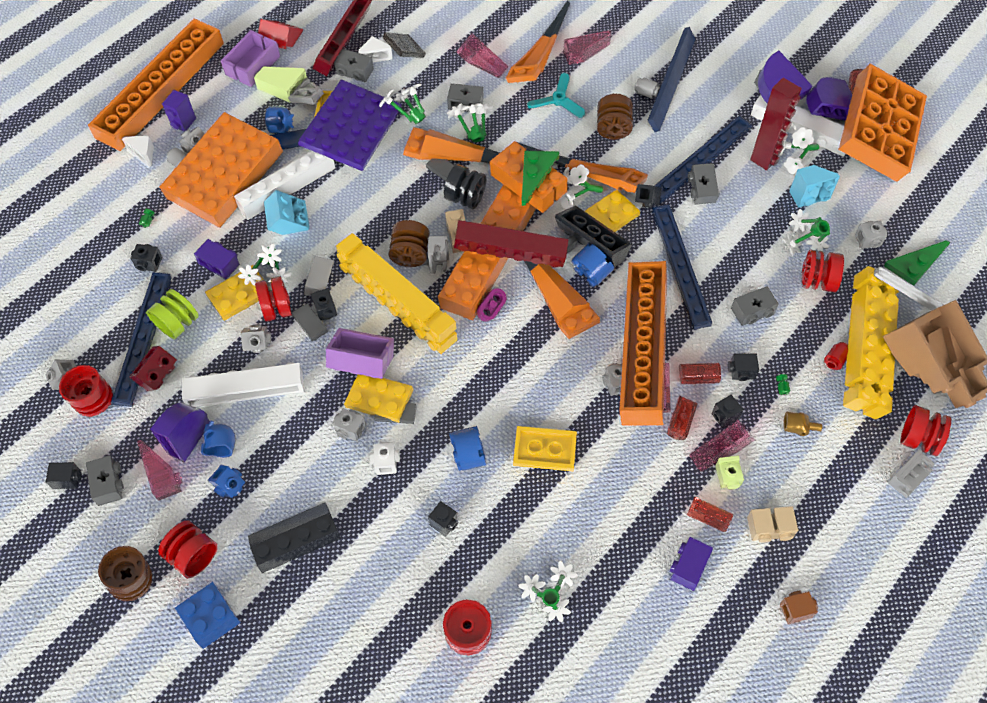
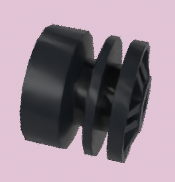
[444,164,487,209]

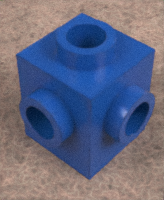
[208,465,245,498]

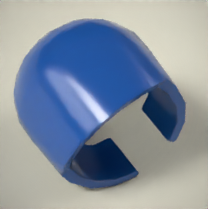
[265,106,294,134]
[201,420,236,458]

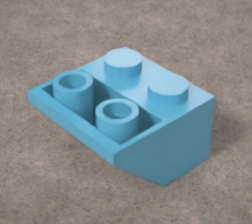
[789,165,840,208]
[264,190,310,235]

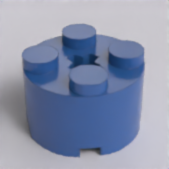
[571,243,614,287]
[449,426,486,471]

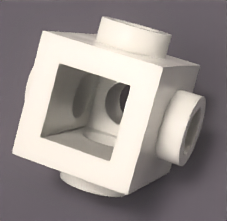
[370,442,400,475]

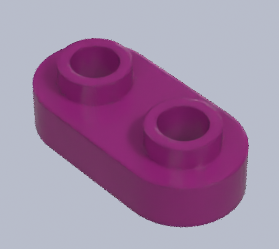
[477,288,507,322]

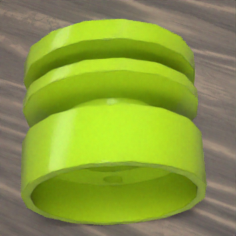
[146,289,199,340]

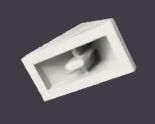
[358,36,392,62]
[122,136,154,167]

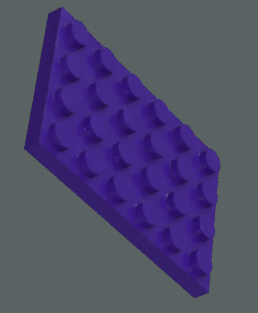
[298,79,402,171]

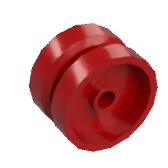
[255,276,292,322]
[442,599,492,656]

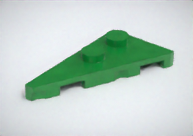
[522,151,559,206]
[884,240,950,286]

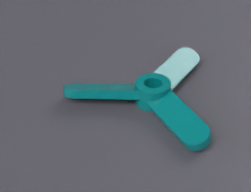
[527,73,585,118]

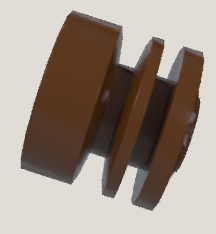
[597,93,633,140]
[388,220,430,267]
[98,546,153,601]

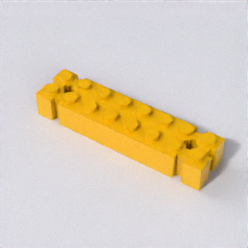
[336,233,457,354]
[843,266,899,420]

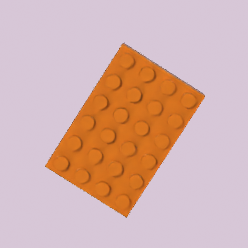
[838,63,927,182]
[159,112,283,228]

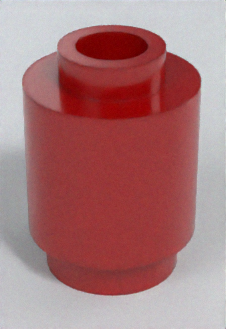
[824,342,848,370]

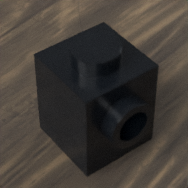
[635,184,662,208]
[311,288,337,321]
[728,353,759,381]
[711,394,744,429]
[45,462,82,489]
[428,501,459,537]

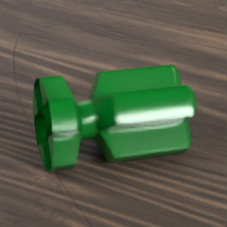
[139,209,155,228]
[776,374,791,395]

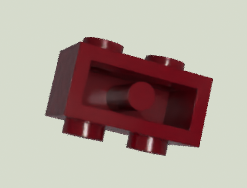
[129,346,177,391]

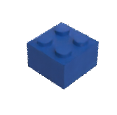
[175,582,241,649]

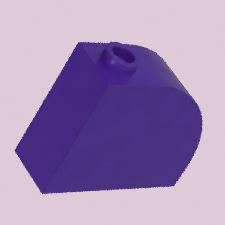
[758,50,813,104]
[806,77,852,121]
[150,403,210,463]

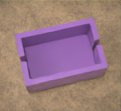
[221,30,280,87]
[326,328,394,379]

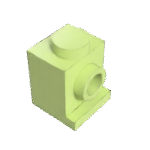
[715,455,744,490]

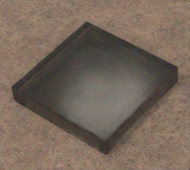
[383,32,426,58]

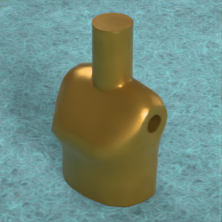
[784,411,822,436]

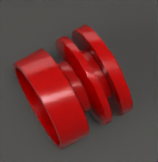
[802,249,844,293]
[59,365,113,417]
[900,405,952,457]
[158,520,218,578]

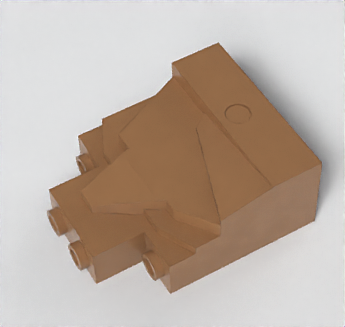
[883,300,987,408]

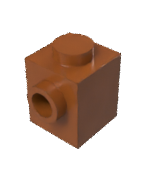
[780,590,818,624]

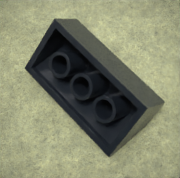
[555,205,632,267]
[248,502,341,573]

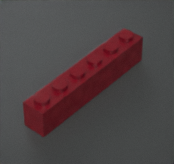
[313,0,372,77]
[750,77,802,170]
[453,220,568,267]

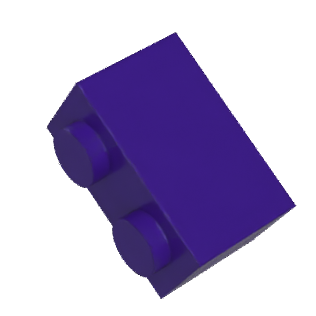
[162,90,196,132]
[194,239,240,280]
[669,537,713,591]

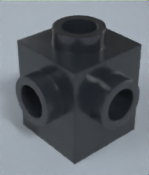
[130,244,163,272]

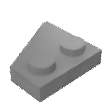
[288,78,324,104]

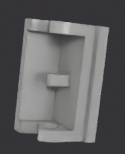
[428,236,449,274]
[304,255,334,296]
[888,449,935,498]

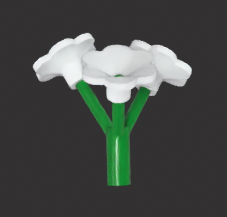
[779,127,819,174]
[559,165,603,209]

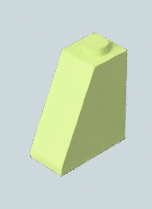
[254,67,307,102]

